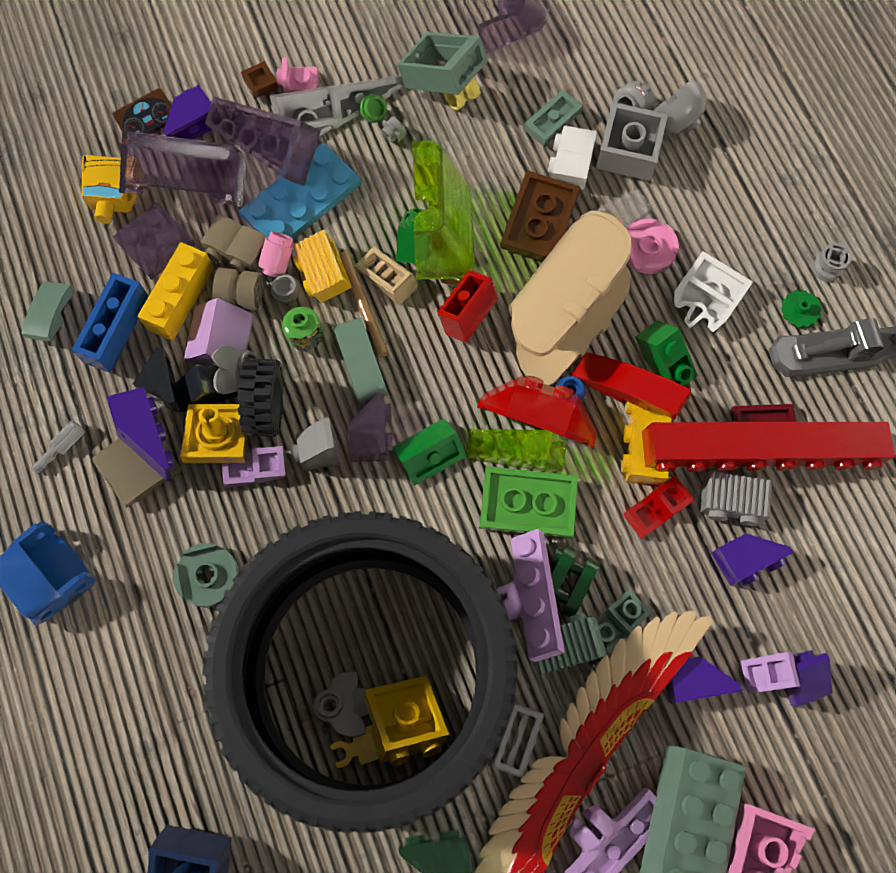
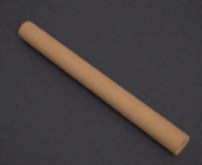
[339,252,389,358]

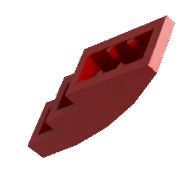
[571,352,691,420]

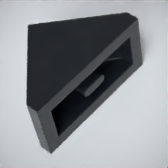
[133,347,182,413]
[175,364,238,412]

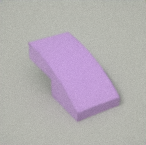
[222,446,285,488]
[741,651,800,694]

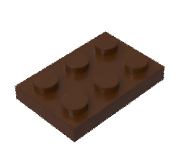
[500,170,581,261]

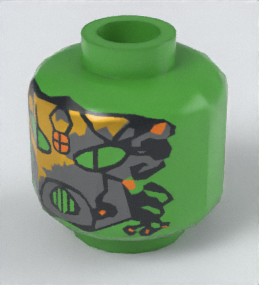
[282,306,324,351]

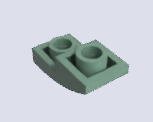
[21,281,74,342]
[596,589,651,659]

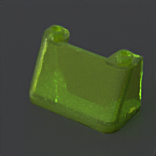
[412,140,475,280]

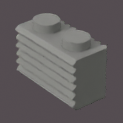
[700,471,772,526]

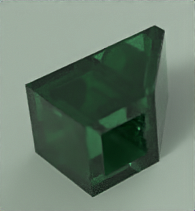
[398,829,472,873]

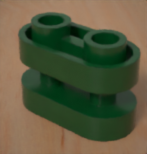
[549,545,600,617]

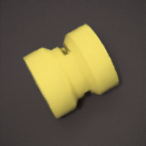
[443,77,480,111]

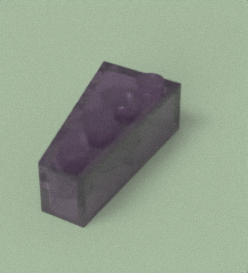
[205,96,321,187]

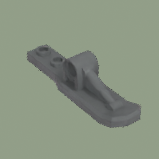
[769,318,896,377]

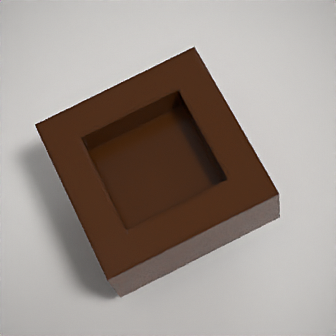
[240,61,278,99]

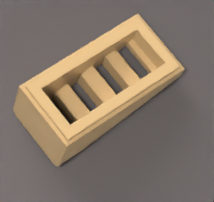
[354,246,418,305]

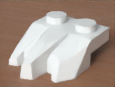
[674,251,753,333]

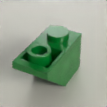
[396,208,433,265]
[635,320,698,386]

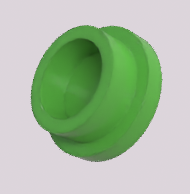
[360,94,387,123]

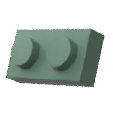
[524,89,583,146]

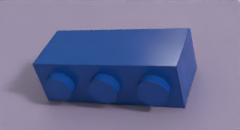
[72,272,149,373]

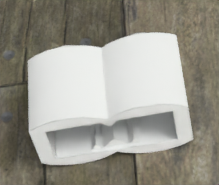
[547,125,597,190]

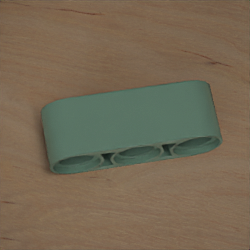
[332,317,388,405]

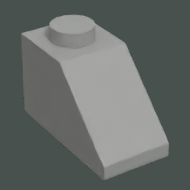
[292,418,341,471]

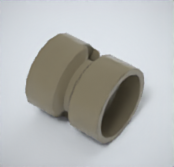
[212,267,263,310]

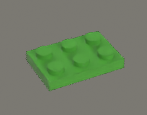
[479,466,578,539]

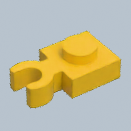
[330,725,379,768]

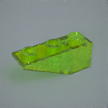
[465,429,567,472]

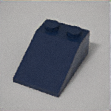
[147,825,232,873]

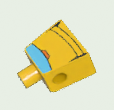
[81,155,145,224]

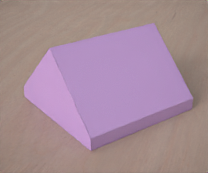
[184,298,254,366]

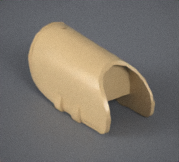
[509,211,632,386]

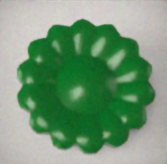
[780,290,822,328]

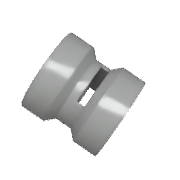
[812,243,851,282]

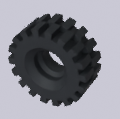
[238,359,284,437]

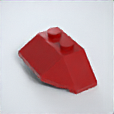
[477,375,597,448]

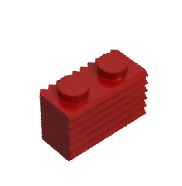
[437,270,499,343]

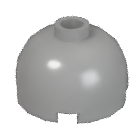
[653,78,707,134]

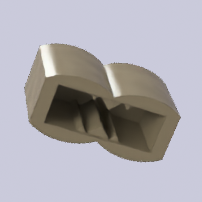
[200,215,267,274]

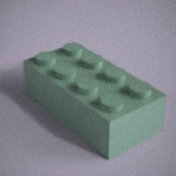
[640,745,746,873]

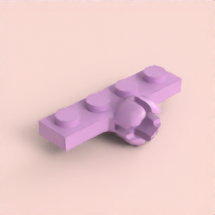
[496,529,565,662]
[564,787,657,873]

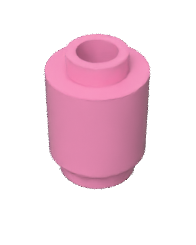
[258,231,294,277]

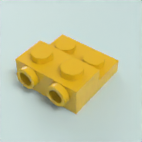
[363,675,449,766]

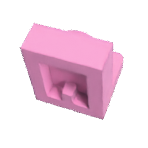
[277,58,318,93]

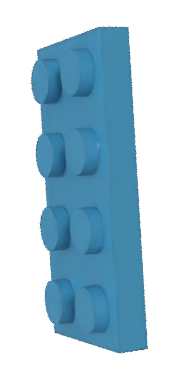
[239,143,362,240]

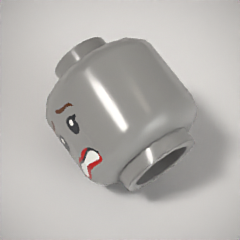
[613,80,655,110]

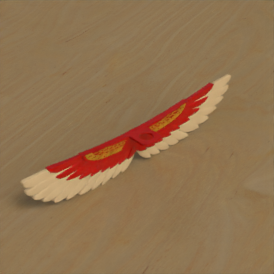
[475,611,713,873]

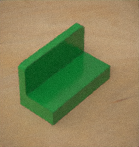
[392,419,467,486]

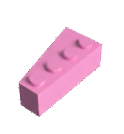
[727,802,815,873]

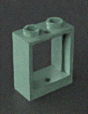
[397,32,487,95]

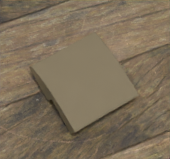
[92,438,181,508]

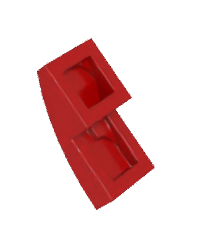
[622,475,695,539]

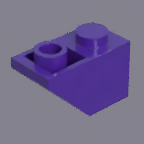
[711,533,794,587]
[784,650,832,706]

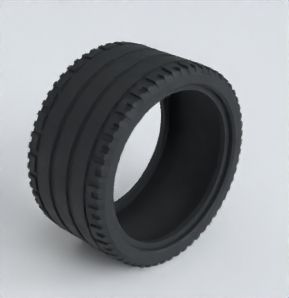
[202,511,518,833]

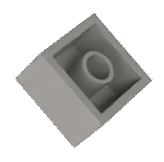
[596,102,668,181]

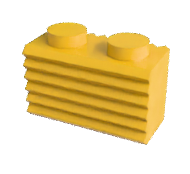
[293,230,352,303]

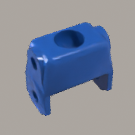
[0,521,96,625]

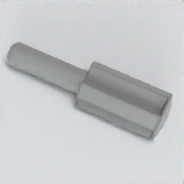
[31,420,85,473]

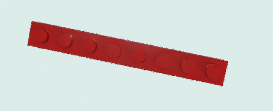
[642,422,895,472]

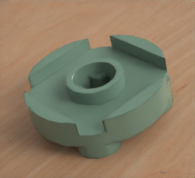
[173,543,239,608]

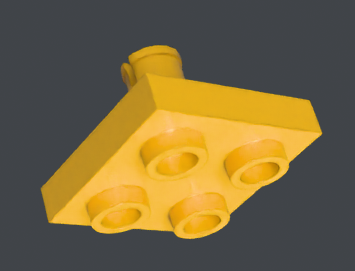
[180,404,248,463]

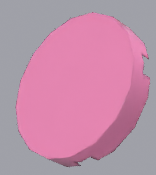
[627,218,679,274]

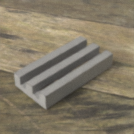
[491,702,544,778]

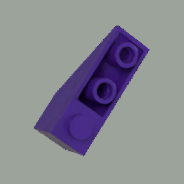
[106,387,175,481]

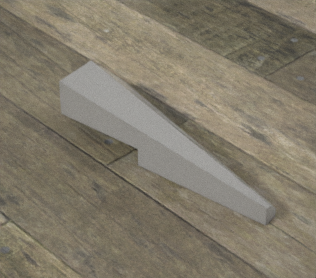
[270,75,405,155]

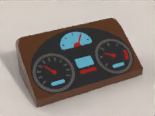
[112,88,171,145]

